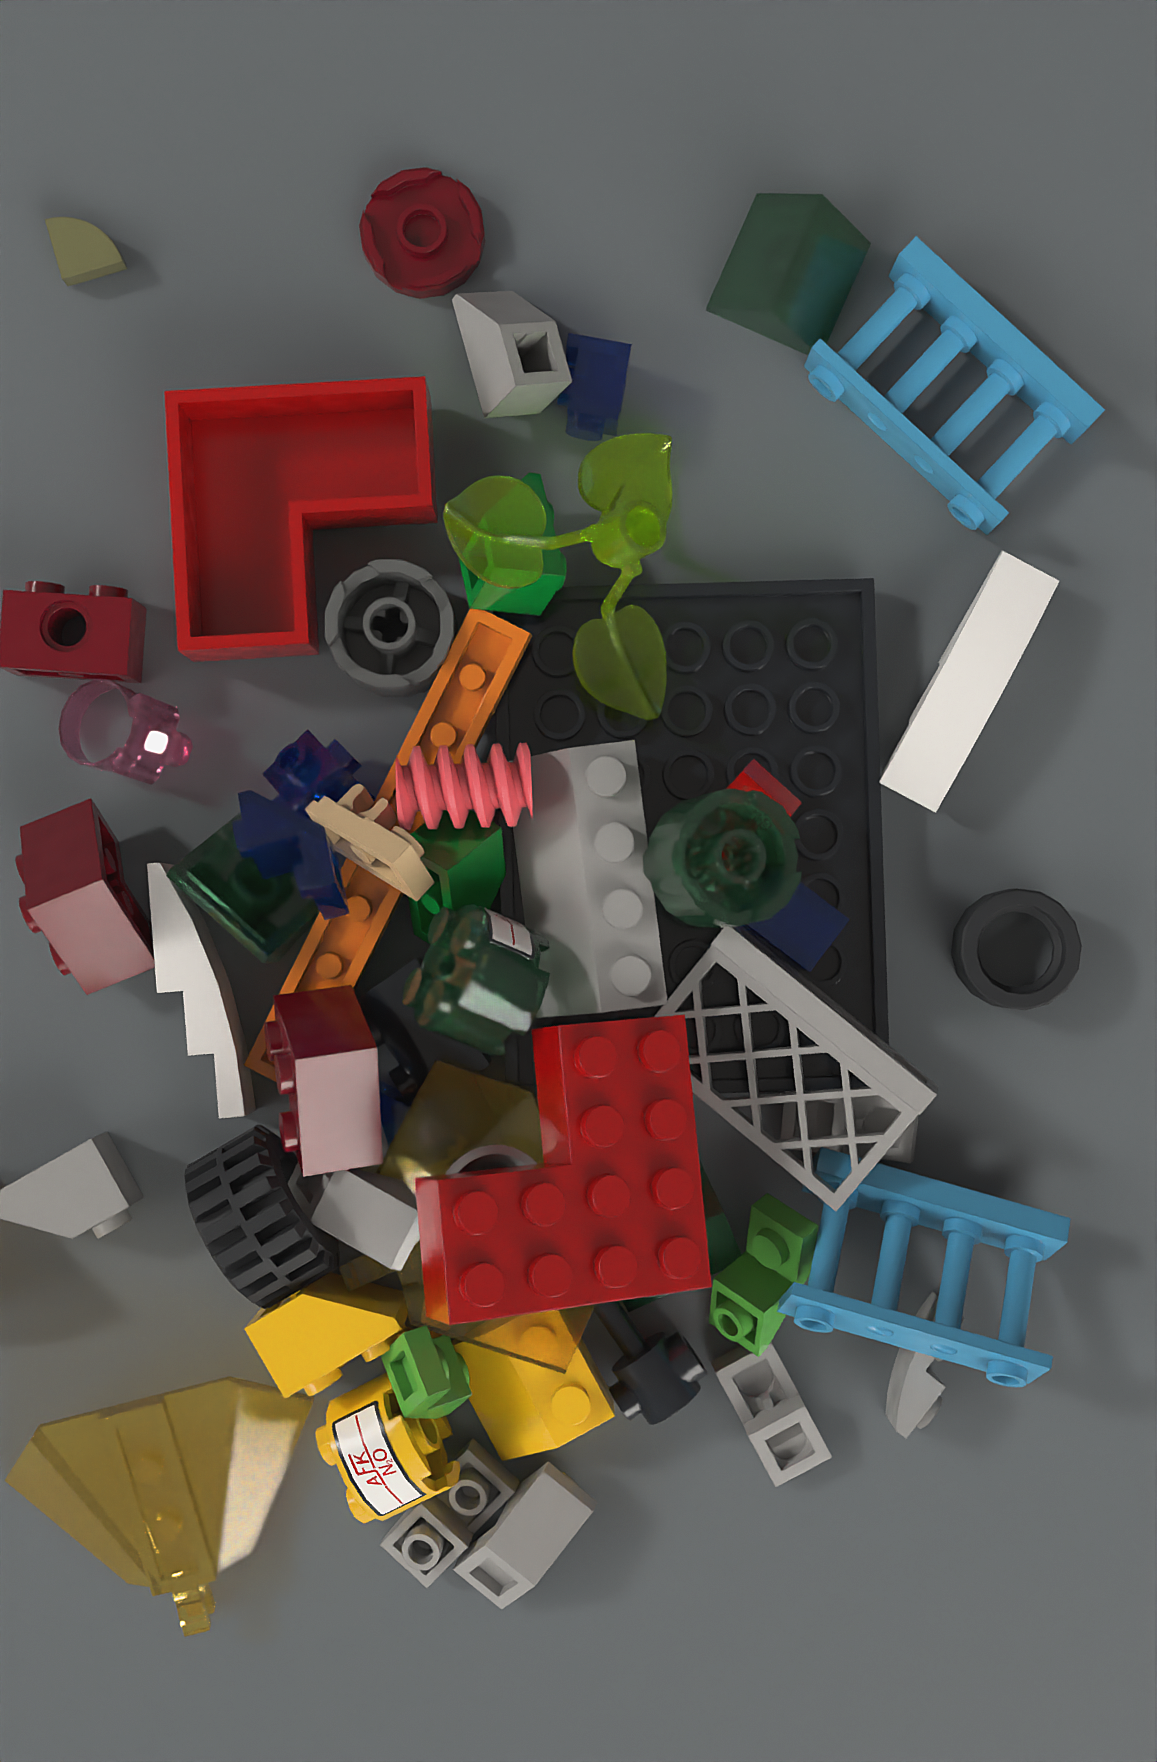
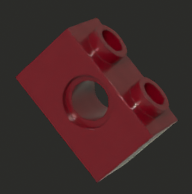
[0,581,147,683]

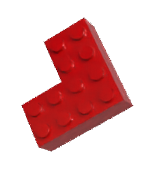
[164,376,438,662]
[415,1014,712,1325]

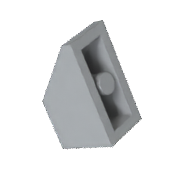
[0,1132,144,1239]

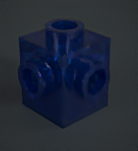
[262,729,376,838]

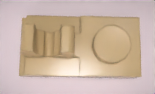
[305,784,434,901]

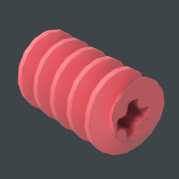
[395,743,533,830]

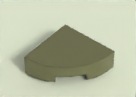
[44,217,128,286]

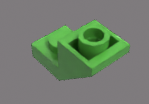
[709,1193,819,1357]
[381,1325,472,1419]

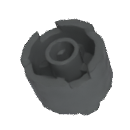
[325,559,458,697]

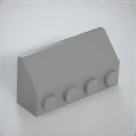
[508,740,668,1018]

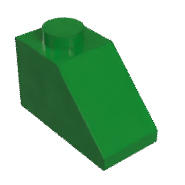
[408,810,506,962]

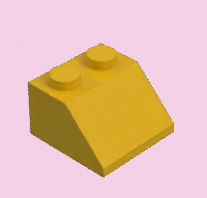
[451,1309,615,1461]

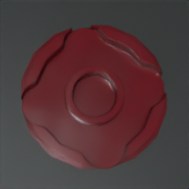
[359,167,486,299]

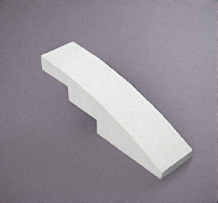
[879,551,1059,813]
[147,863,256,1119]

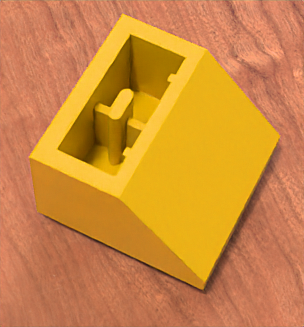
[244,1272,413,1399]

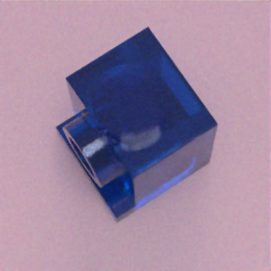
[557,333,632,441]

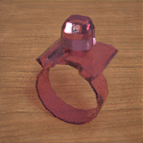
[58,679,193,785]

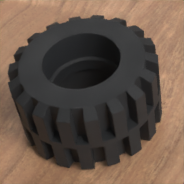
[184,1124,340,1309]

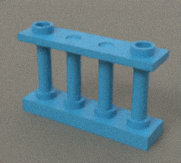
[804,236,1105,535]
[777,1147,1071,1387]

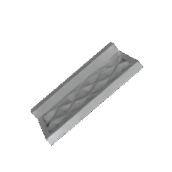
[654,921,938,1211]

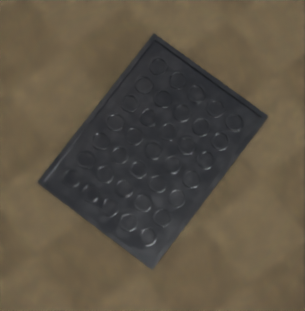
[493,578,889,1099]

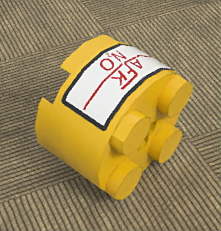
[315,1372,460,1524]

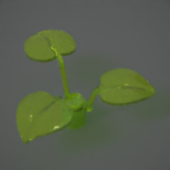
[443,433,673,720]

